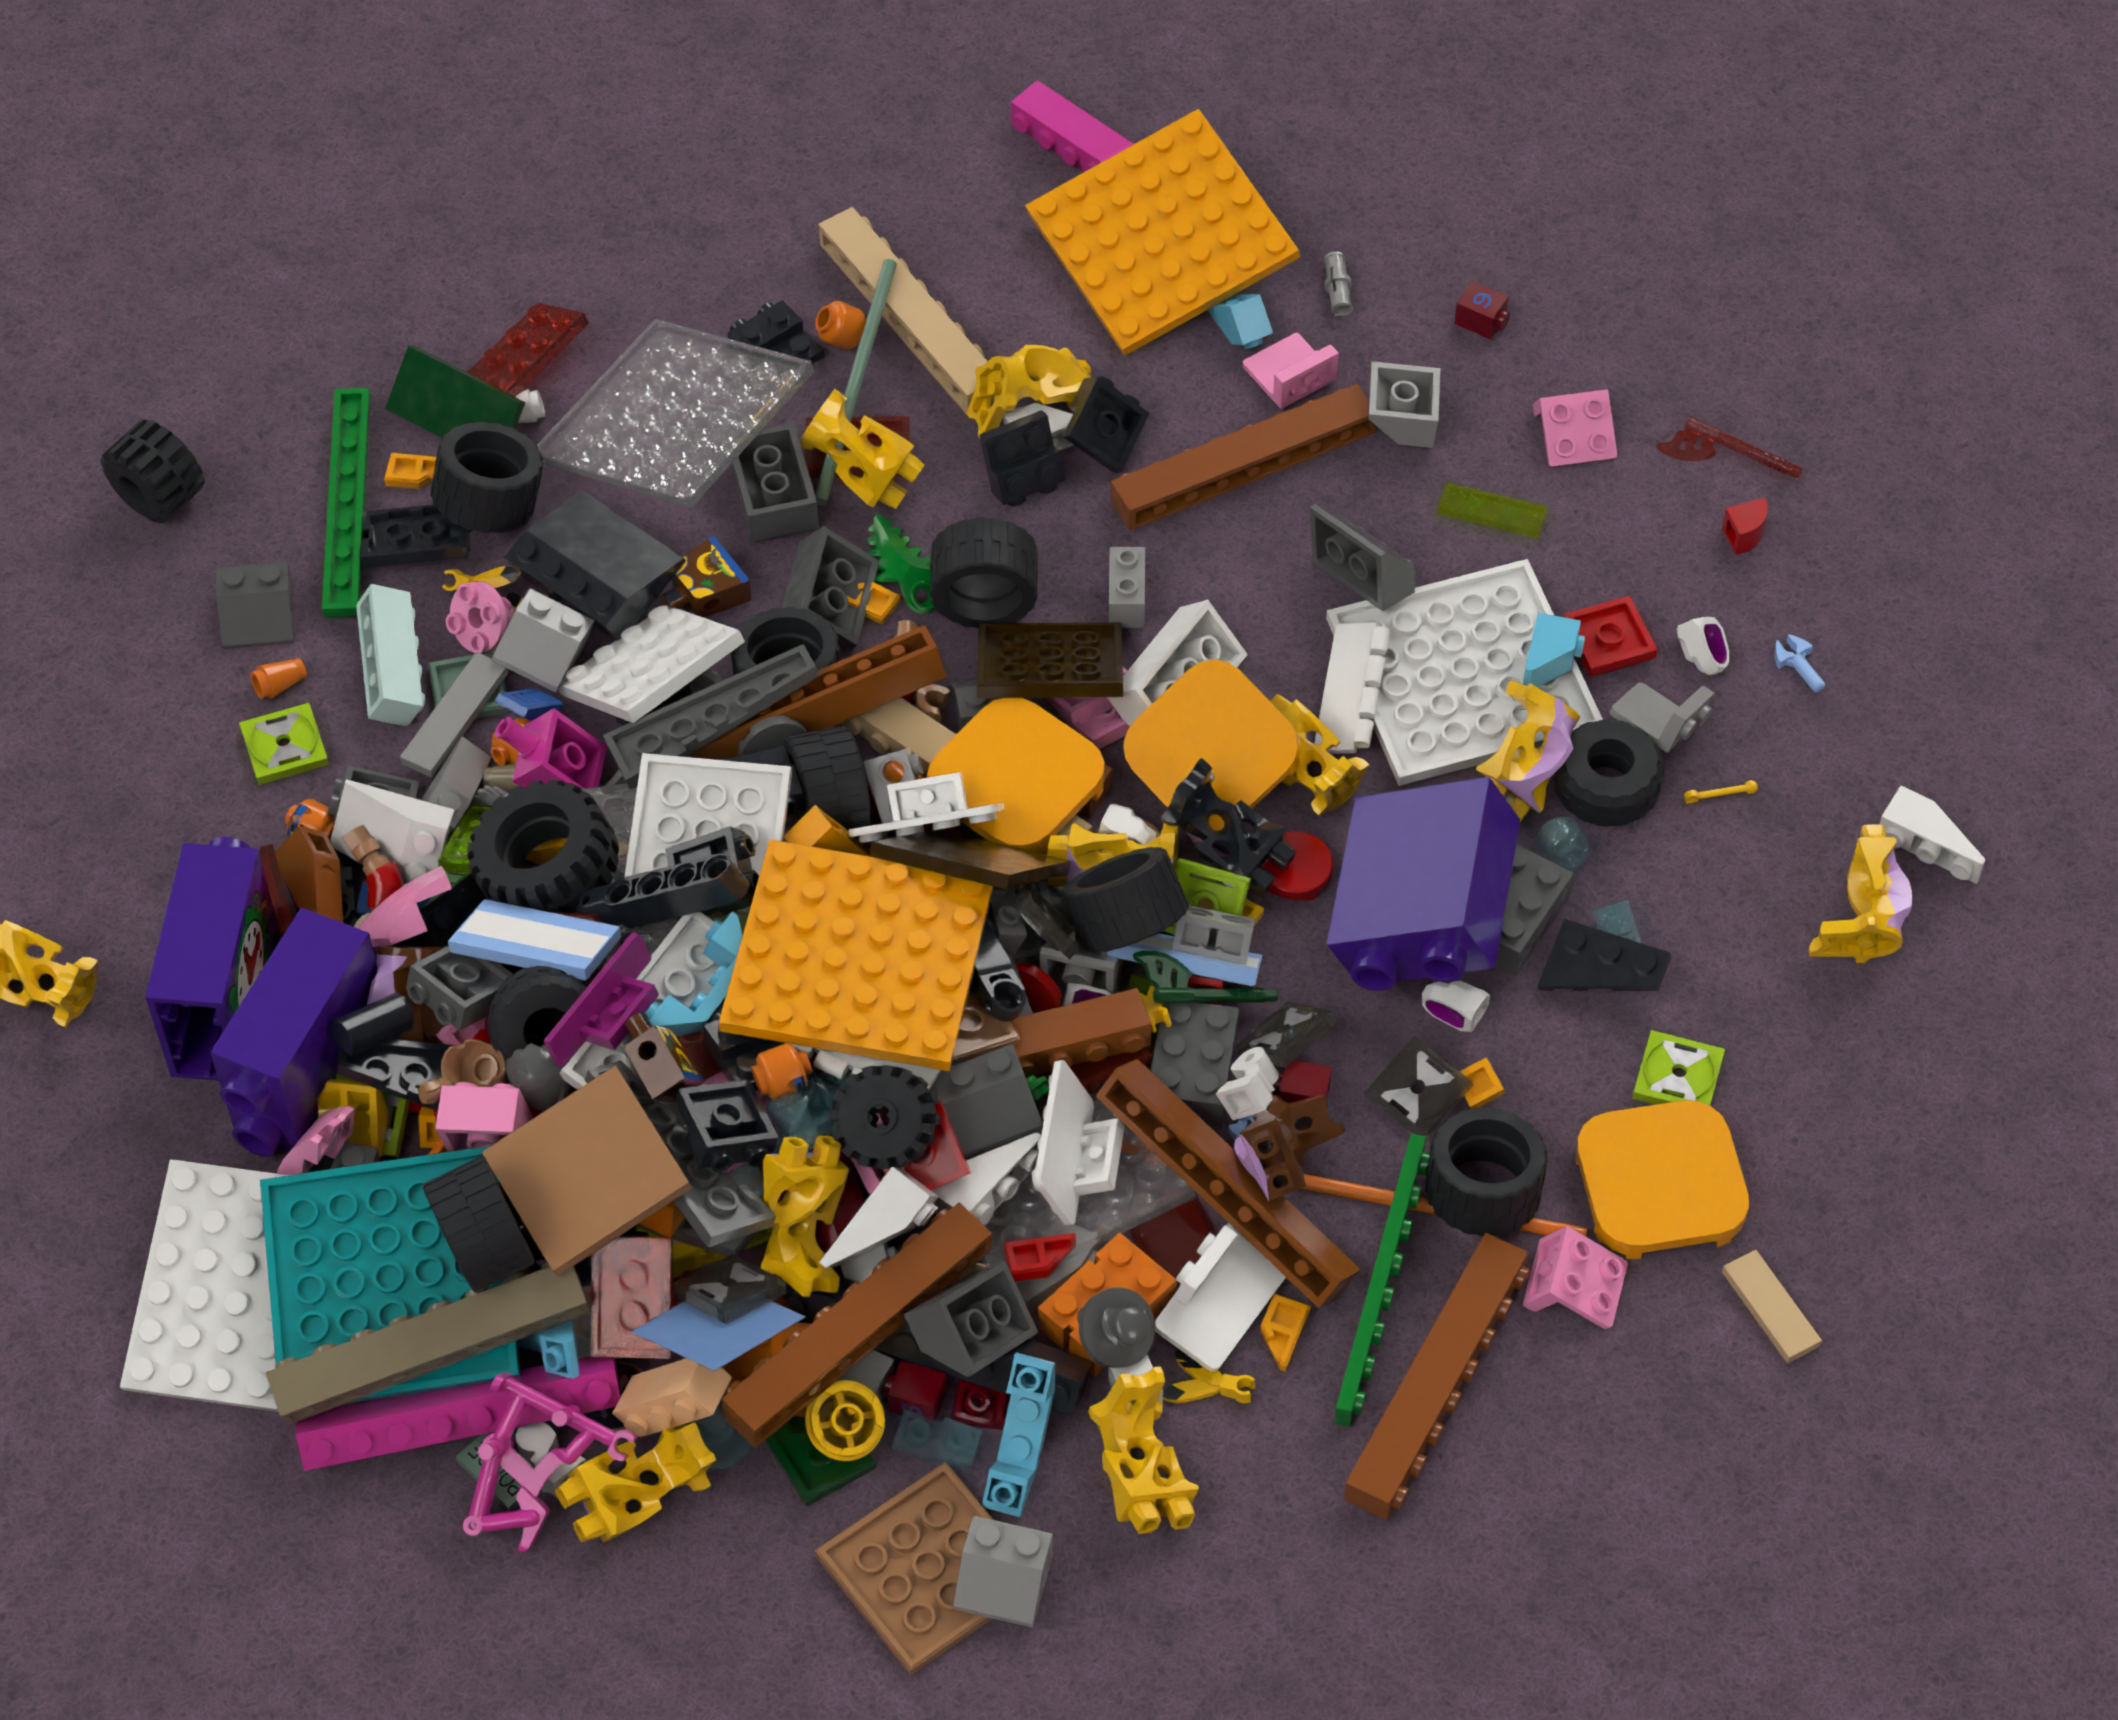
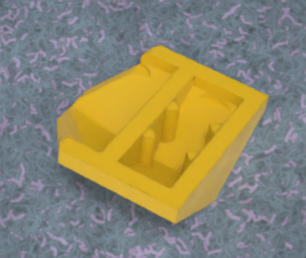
[317,1079,389,1157]

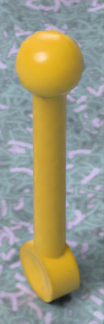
[1683,780,1758,804]

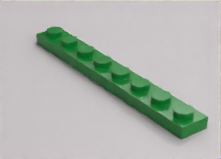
[322,388,371,618]
[1335,1133,1430,1427]

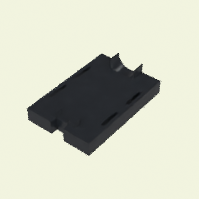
[361,504,472,568]

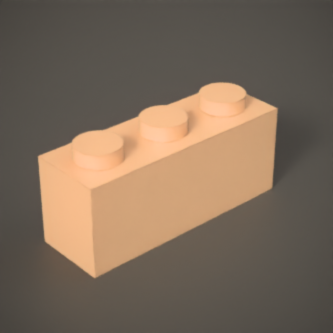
[612,1358,732,1438]

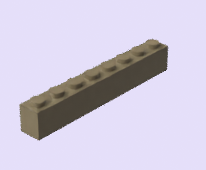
[266,1262,592,1425]

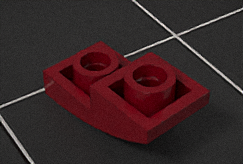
[950,1380,1011,1431]

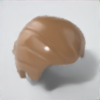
[418,1039,507,1104]

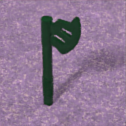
[1133,950,1278,1003]

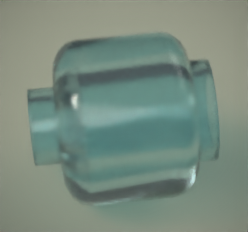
[1536,816,1591,871]

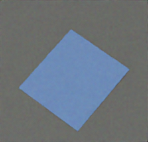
[631,1279,805,1371]

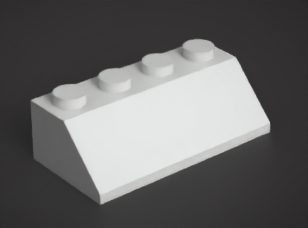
[1107,600,1248,726]

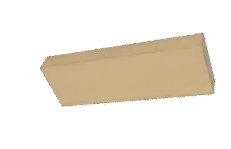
[1722,1250,1822,1364]

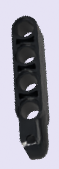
[576,853,749,928]
[969,920,1026,1022]

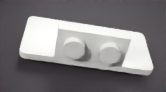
[848,772,1005,843]
[1032,1060,1125,1225]
[1155,1223,1286,1372]

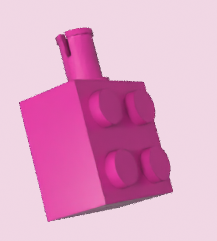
[495,708,608,801]

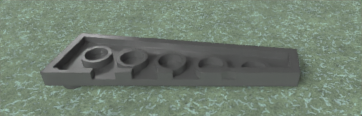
[603,644,819,790]
[585,1060,776,1248]

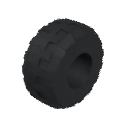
[1553,719,1664,827]
[488,966,589,1061]

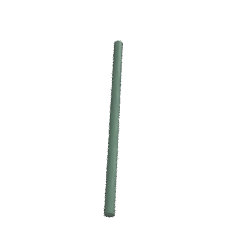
[815,259,897,506]

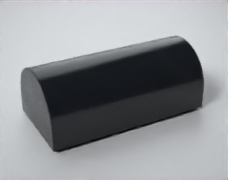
[327,993,414,1057]

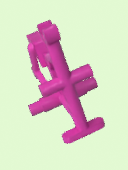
[463,1372,638,1552]

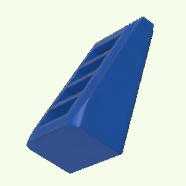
[496,689,563,721]

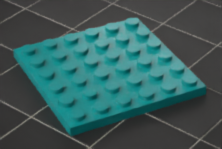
[260,1146,520,1404]

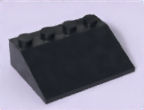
[504,490,686,641]

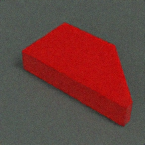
[1003,1233,1076,1282]

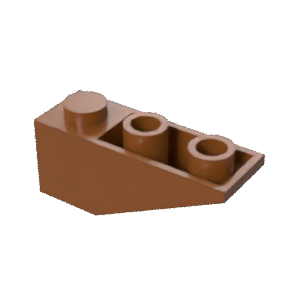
[272,826,343,923]

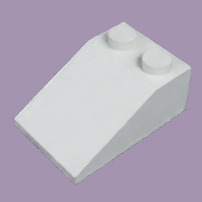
[330,779,454,885]
[819,1167,938,1268]

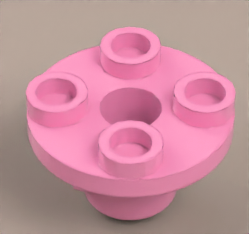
[446,581,514,653]

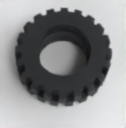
[467,780,619,916]

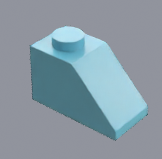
[1207,294,1273,349]
[1523,613,1585,687]

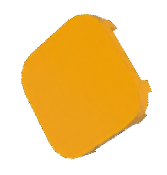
[1123,659,1301,831]
[927,698,1105,854]
[1575,1101,1749,1259]

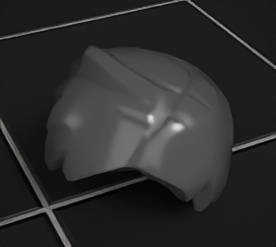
[506,1043,572,1112]

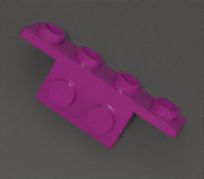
[544,932,659,1067]

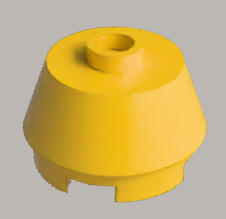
[805,1380,885,1461]

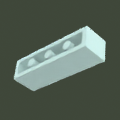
[356,584,425,726]

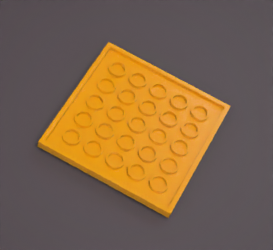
[1025,108,1301,355]
[719,839,994,1071]

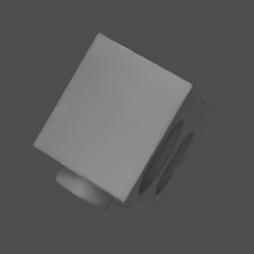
[1109,547,1145,628]
[863,747,923,832]
[1172,905,1255,965]

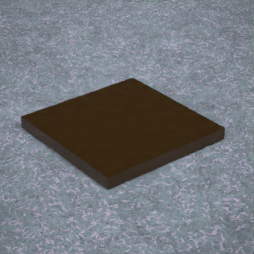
[977,622,1123,698]
[870,829,1071,889]

